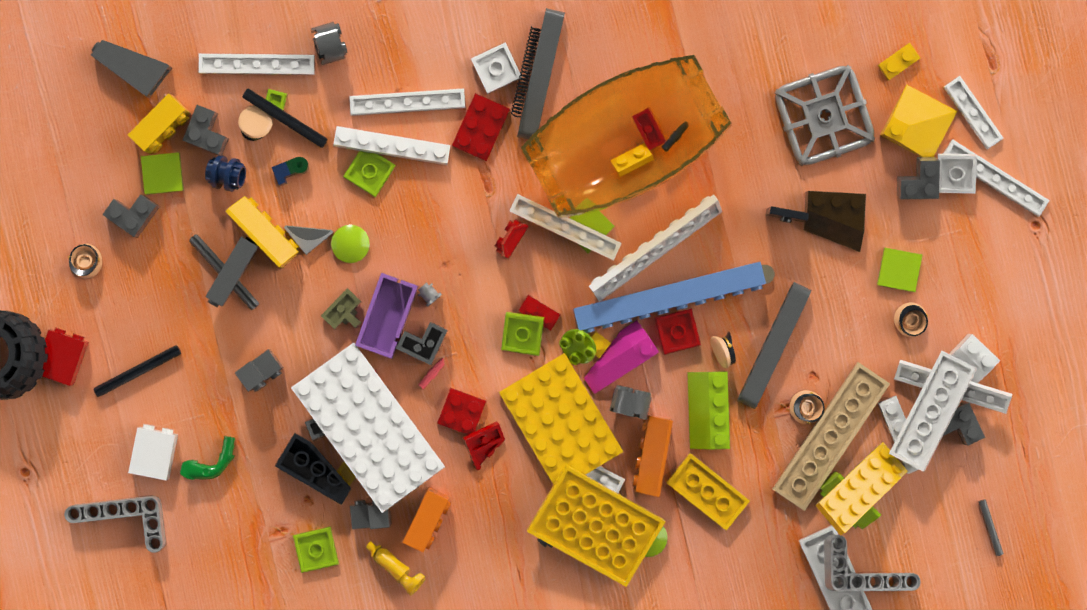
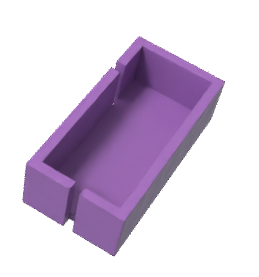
[355,273,419,359]

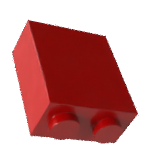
[42,327,89,386]

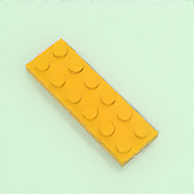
[815,442,908,536]

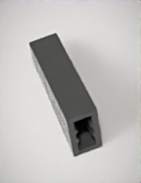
[91,40,172,99]
[205,235,259,307]

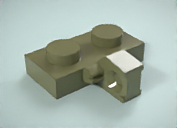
[321,288,362,329]

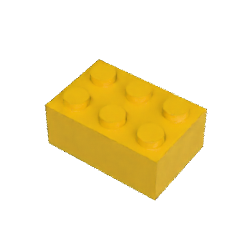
[128,93,191,154]

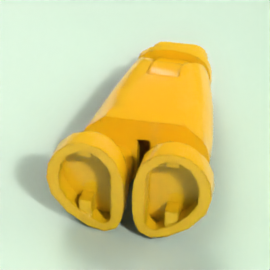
[366,541,426,596]

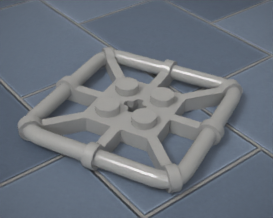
[774,65,876,166]

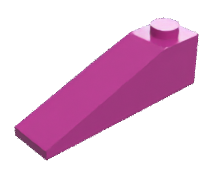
[584,320,659,394]

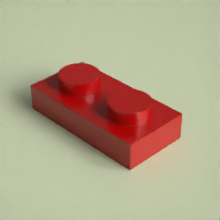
[632,107,667,150]
[519,295,561,331]

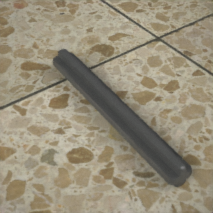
[189,234,259,310]

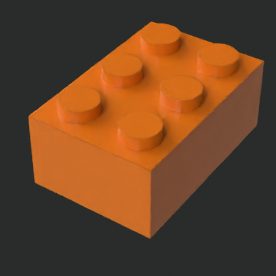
[402,487,451,553]

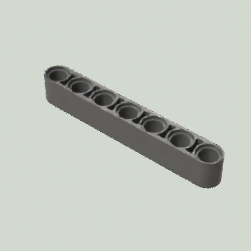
[517,8,565,141]
[737,282,811,409]

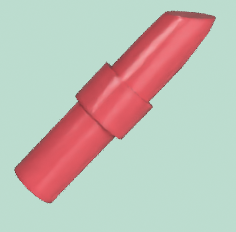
[418,358,445,389]

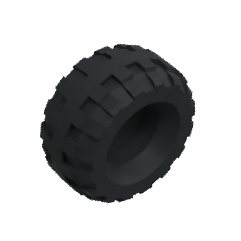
[0,310,48,400]

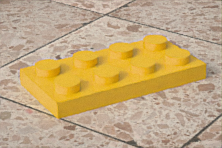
[666,453,750,531]

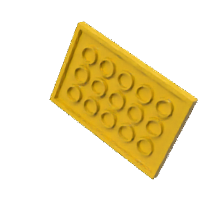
[499,353,623,485]
[527,464,666,587]

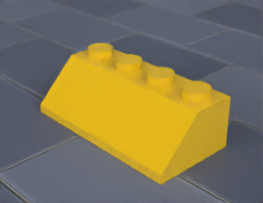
[225,196,300,268]

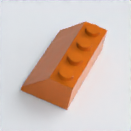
[632,415,673,497]

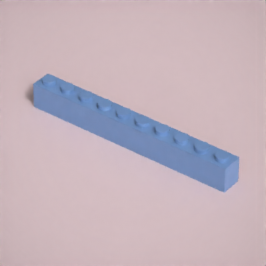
[574,261,766,333]

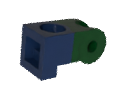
[272,157,309,186]

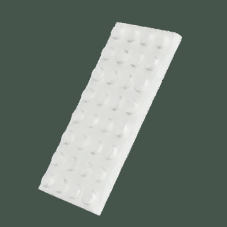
[291,343,445,513]

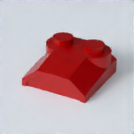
[494,219,529,260]

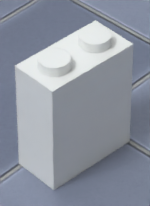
[128,424,178,480]

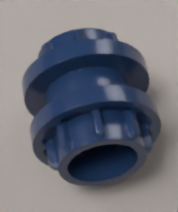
[205,155,246,192]

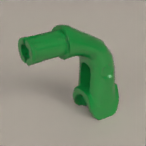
[180,436,235,480]

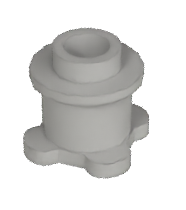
[418,283,442,307]

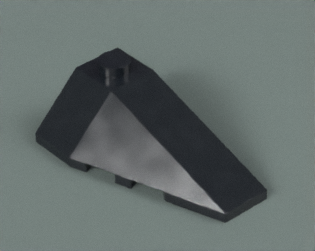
[275,433,351,505]

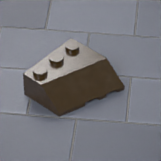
[804,191,866,252]

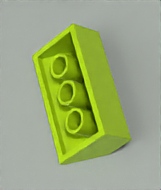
[687,371,730,449]

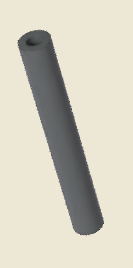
[978,499,1004,556]

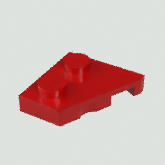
[463,421,505,471]

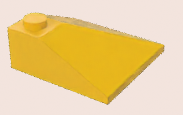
[880,85,957,157]

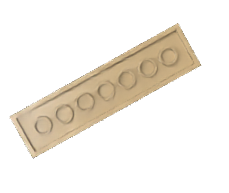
[772,362,890,511]

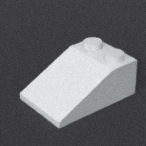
[949,334,1000,383]

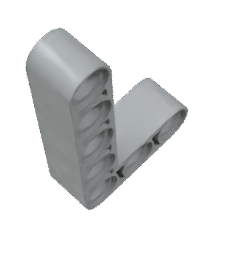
[64,495,166,553]
[824,535,921,591]

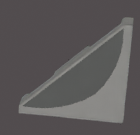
[284,225,334,255]

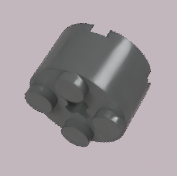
[311,22,348,65]
[609,385,652,420]

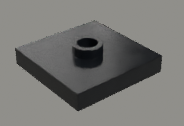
[765,206,809,223]

